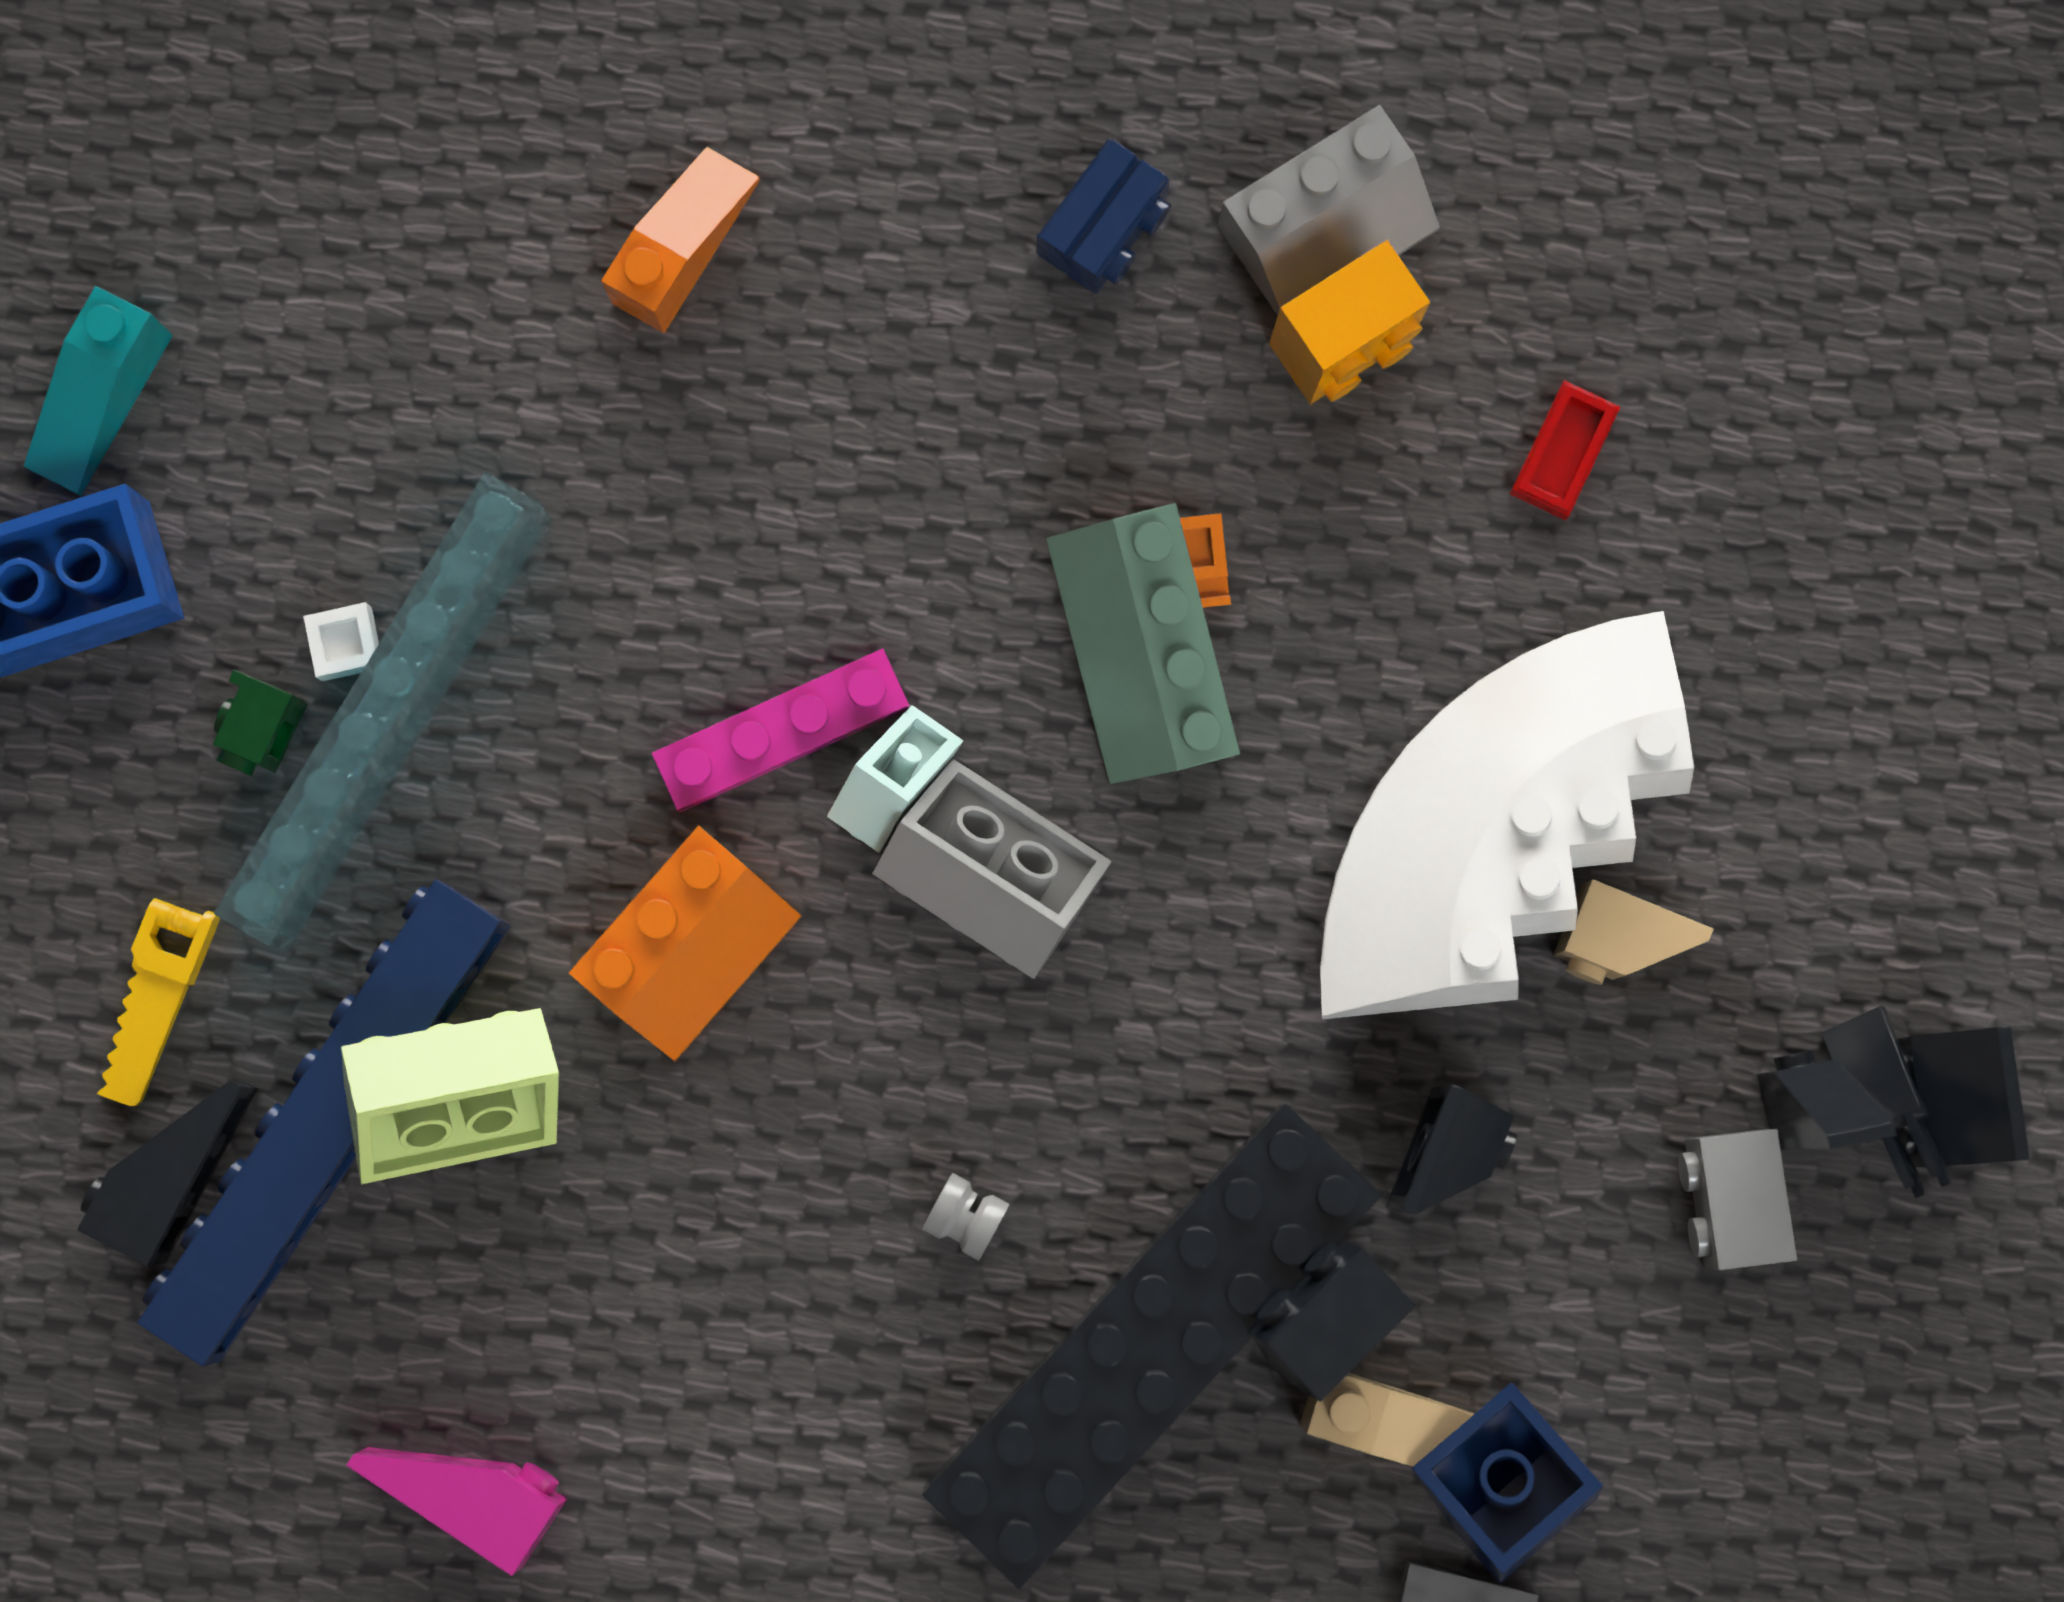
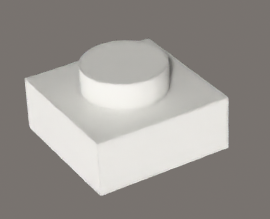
[303,602,384,681]

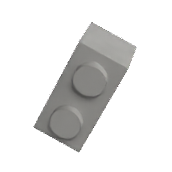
[1678,1129,1797,1270]

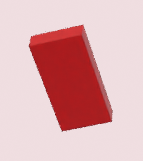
[1509,380,1621,521]

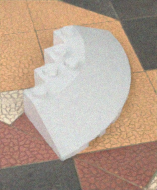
[1320,611,1694,1019]

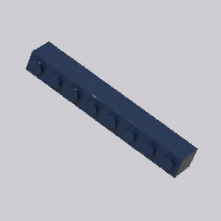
[137,879,511,1367]

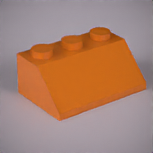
[569,825,802,1061]

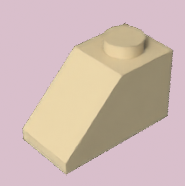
[1553,879,1714,985]

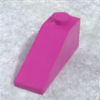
[346,1447,567,1576]

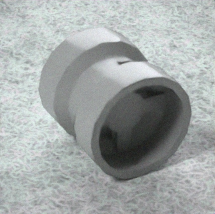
[922,1173,1010,1261]

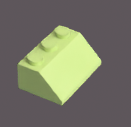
[341,1008,559,1184]

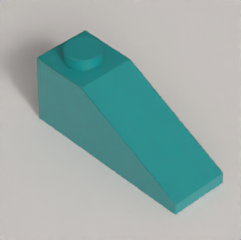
[23,285,173,496]

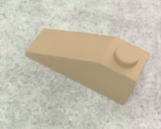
[1299,1373,1475,1466]

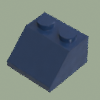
[1412,1382,1603,1584]

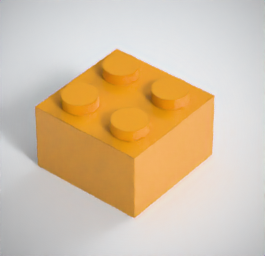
[1269,240,1430,405]

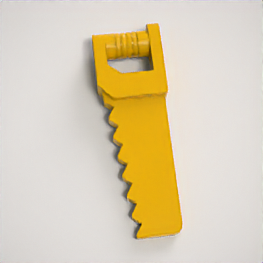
[97,898,220,1106]

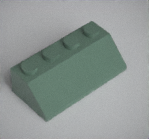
[1045,503,1240,784]

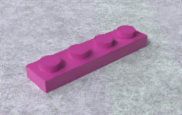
[652,648,910,813]

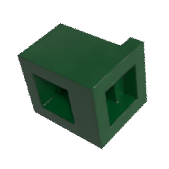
[212,670,308,776]

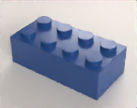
[0,483,184,678]

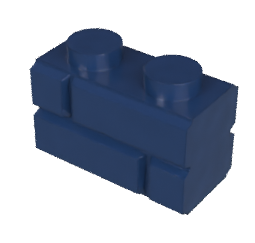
[1036,139,1172,294]

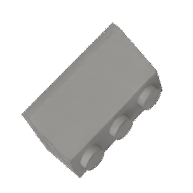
[1218,105,1440,315]
[872,759,1112,979]

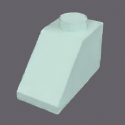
[827,705,963,853]

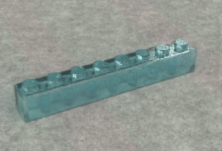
[213,472,552,952]

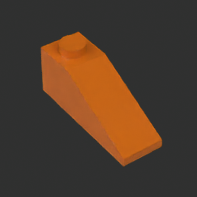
[601,147,760,333]

